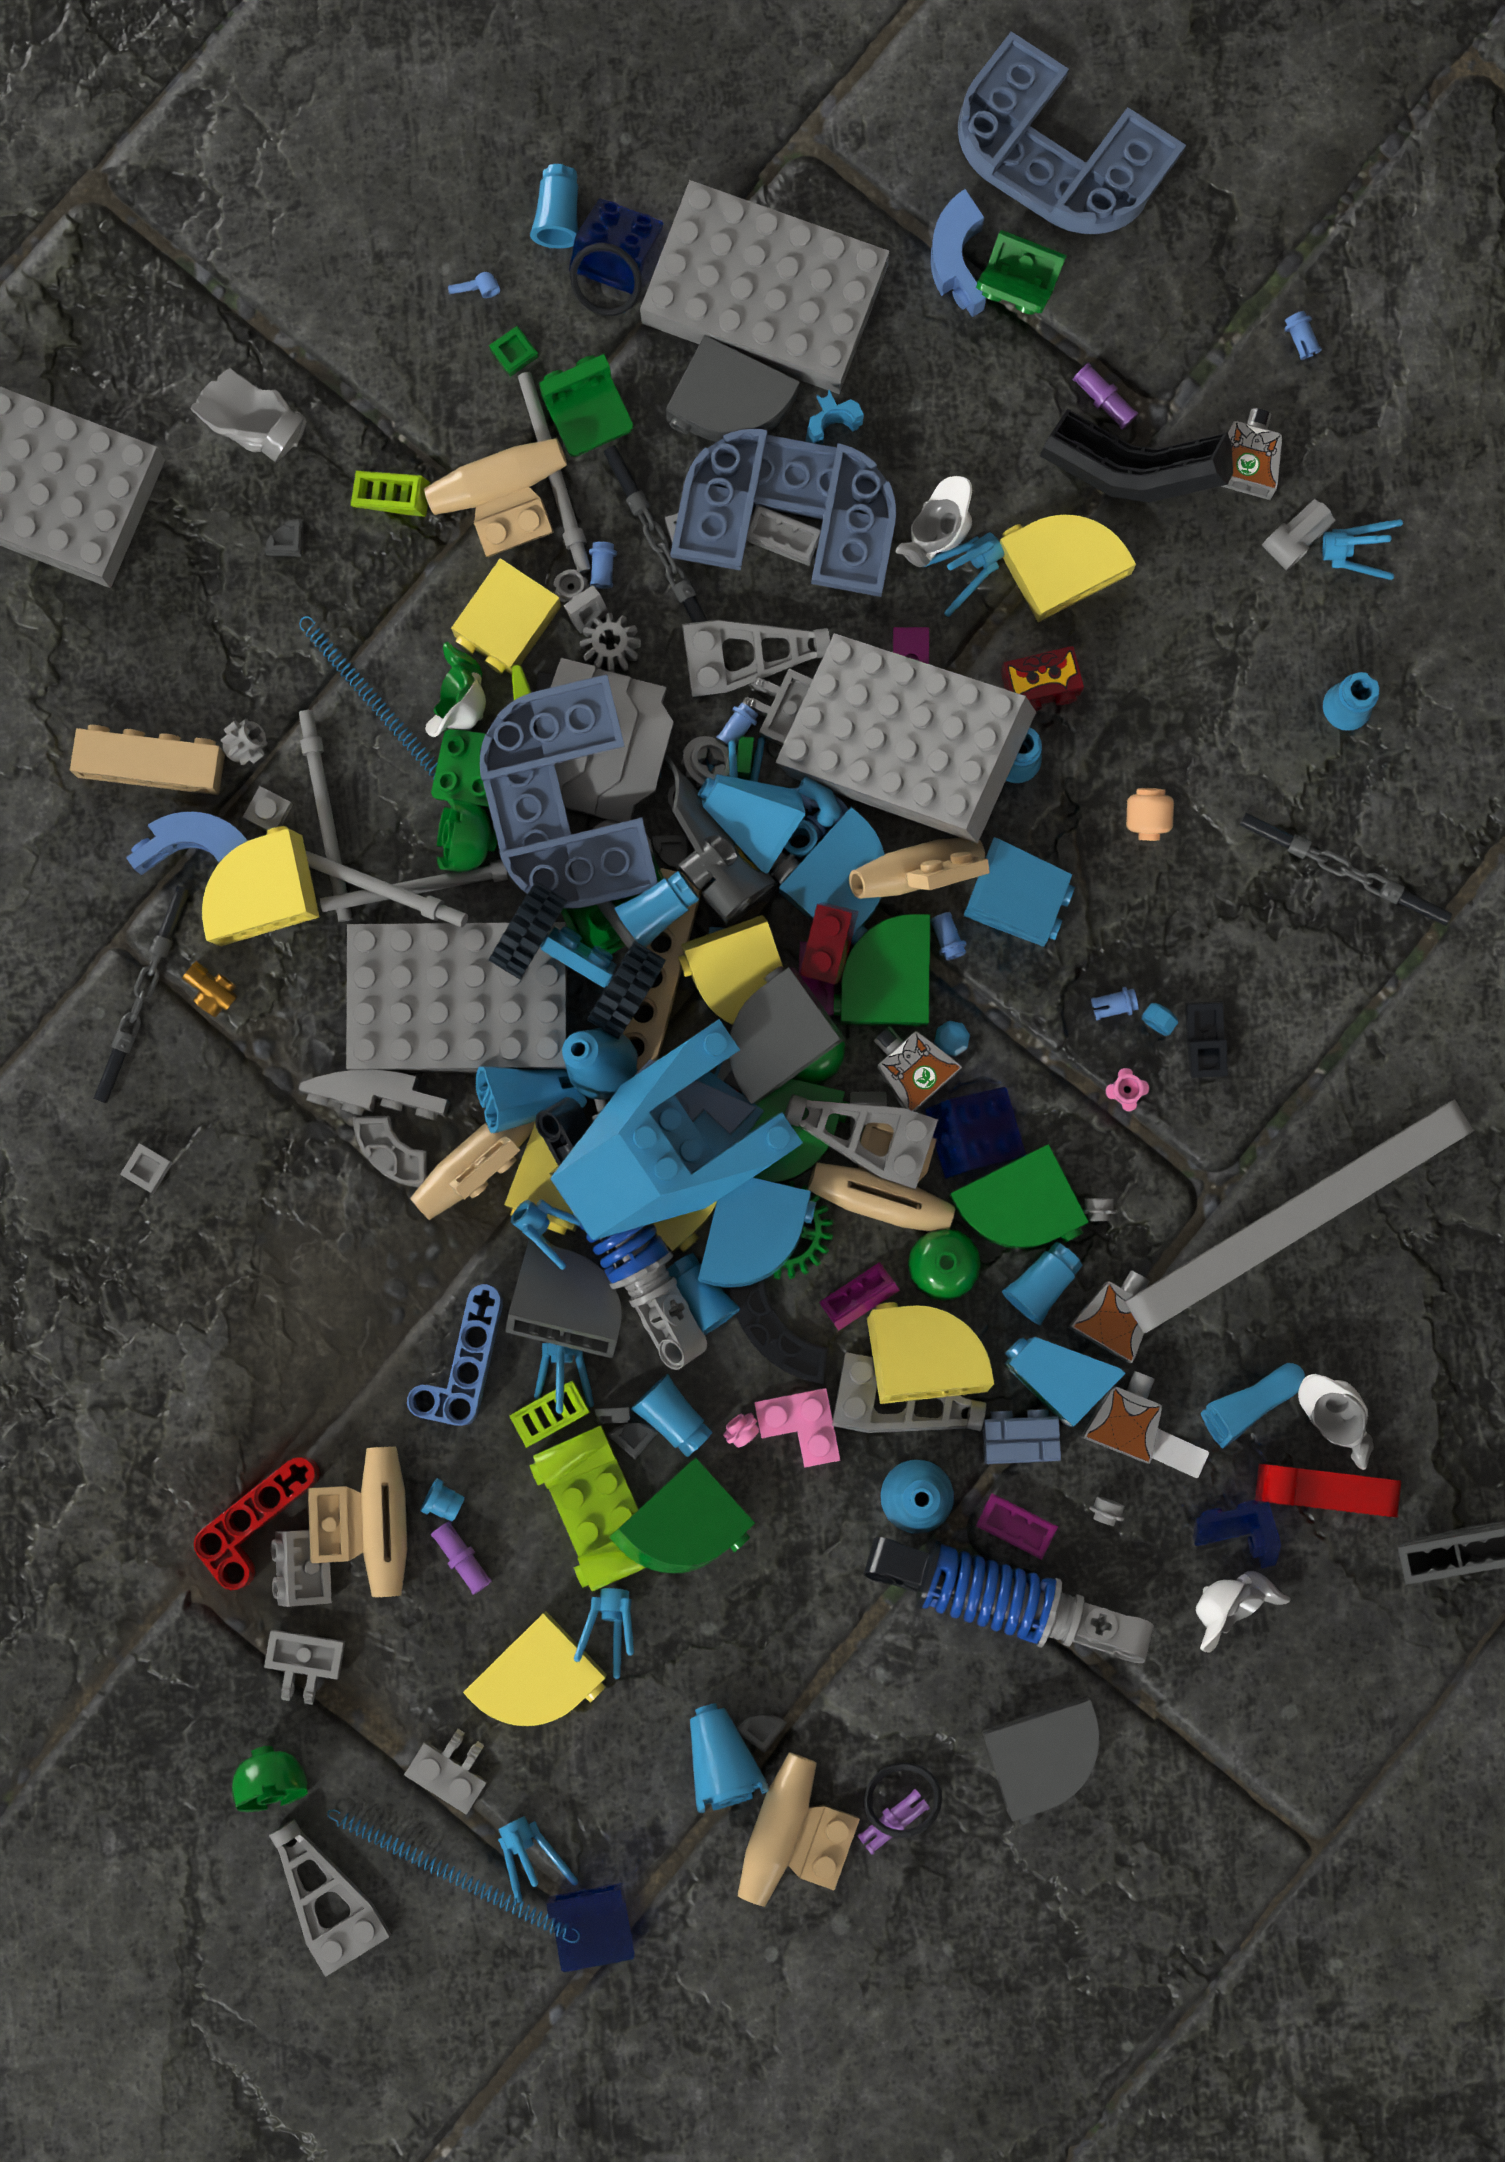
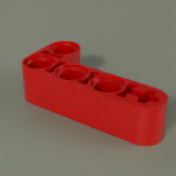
[194,1457,320,1590]
[1255,1464,1401,1518]

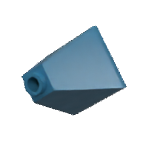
[698,774,806,874]

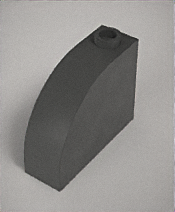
[666,335,800,442]
[730,966,845,1104]
[505,1240,622,1358]
[1398,1520,1505,1585]
[982,1696,1099,1824]

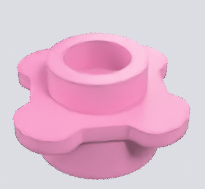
[1106,1068,1149,1111]
[723,1413,759,1448]

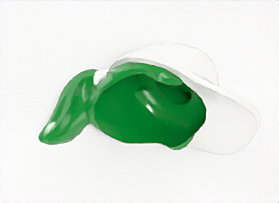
[425,642,486,737]

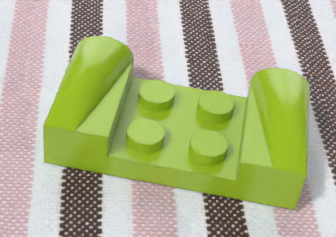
[529,1425,646,1592]

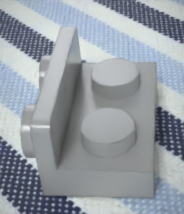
[271,1530,332,1607]

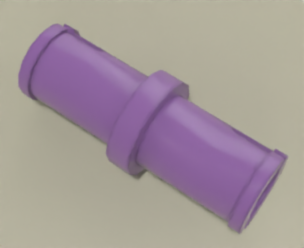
[1072,363,1139,430]
[431,1521,492,1595]
[857,1789,930,1855]

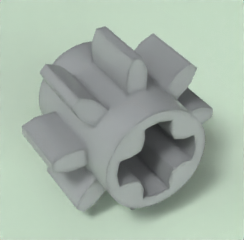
[221,718,267,765]

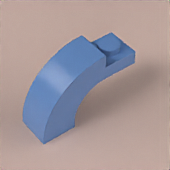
[930,189,986,317]
[126,812,248,875]

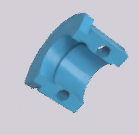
[805,390,864,445]

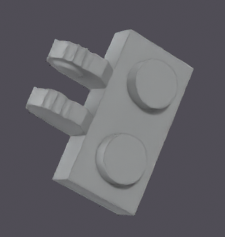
[742,669,813,746]
[264,1630,345,1705]
[404,1729,487,1815]

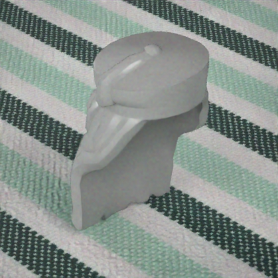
[191,368,307,463]

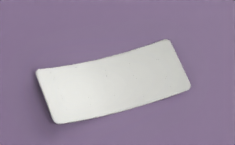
[1152,1429,1209,1478]

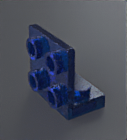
[569,198,663,294]
[925,1087,1026,1179]
[1193,1500,1281,1568]
[546,1883,635,1972]

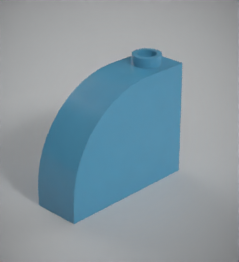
[779,807,885,946]
[698,1177,816,1287]

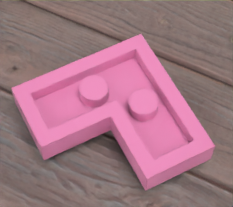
[754,1388,840,1468]

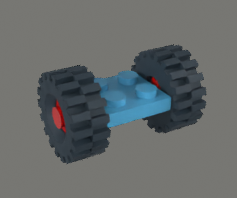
[488,881,666,1039]

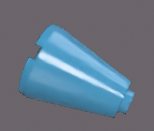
[562,1028,638,1100]
[881,1460,954,1534]
[690,1703,769,1813]

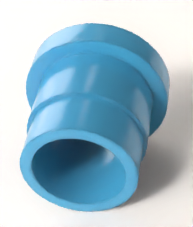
[784,820,817,858]
[420,1478,465,1522]

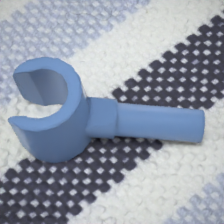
[448,272,500,298]

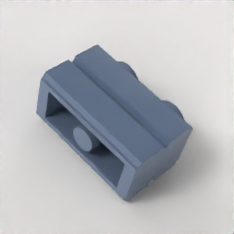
[982,1409,1061,1464]

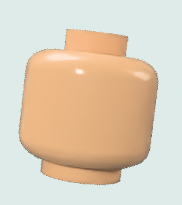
[1126,788,1174,841]

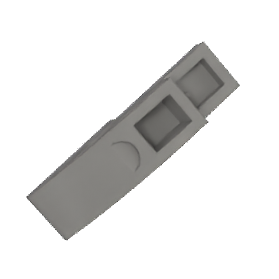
[299,1070,451,1121]

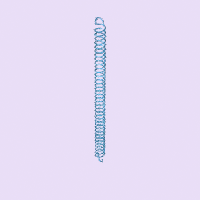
[299,616,438,780]
[327,1810,580,1943]

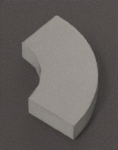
[353,1116,428,1188]

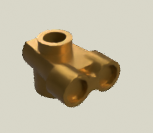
[181,961,237,1017]

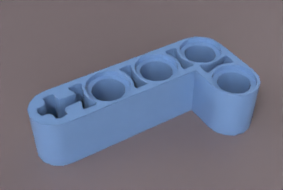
[407,1284,503,1426]

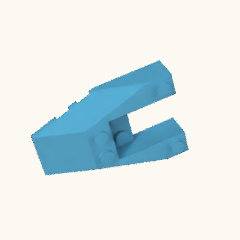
[550,1019,803,1241]

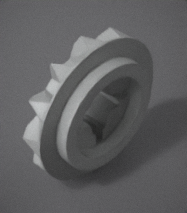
[681,736,730,787]

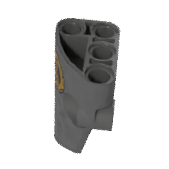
[664,754,778,928]

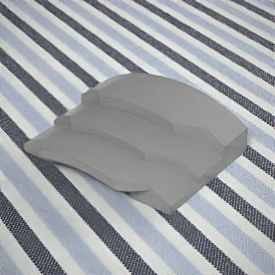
[551,658,674,823]

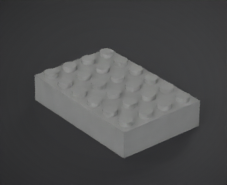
[640,180,890,394]
[0,387,165,588]
[775,633,1036,843]
[346,922,568,1073]

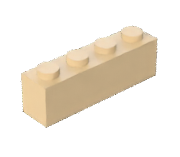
[70,725,225,795]

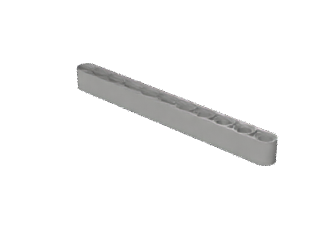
[1125,1099,1474,1333]

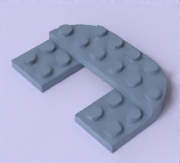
[958,32,1186,234]
[670,429,896,597]
[480,674,658,909]

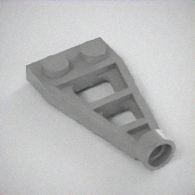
[682,620,830,697]
[784,1094,938,1189]
[832,1352,986,1433]
[269,1819,391,1977]

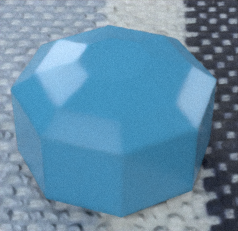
[1141,1003,1179,1036]
[934,1021,970,1057]

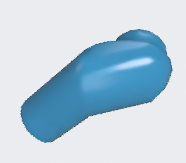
[797,776,841,827]

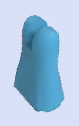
[476,1066,587,1133]
[1201,1363,1305,1448]

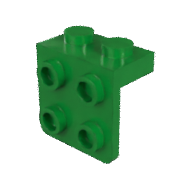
[976,230,1067,314]
[539,354,633,457]
[431,729,490,810]

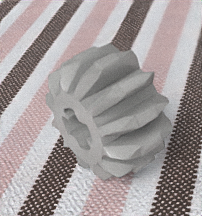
[580,613,641,673]

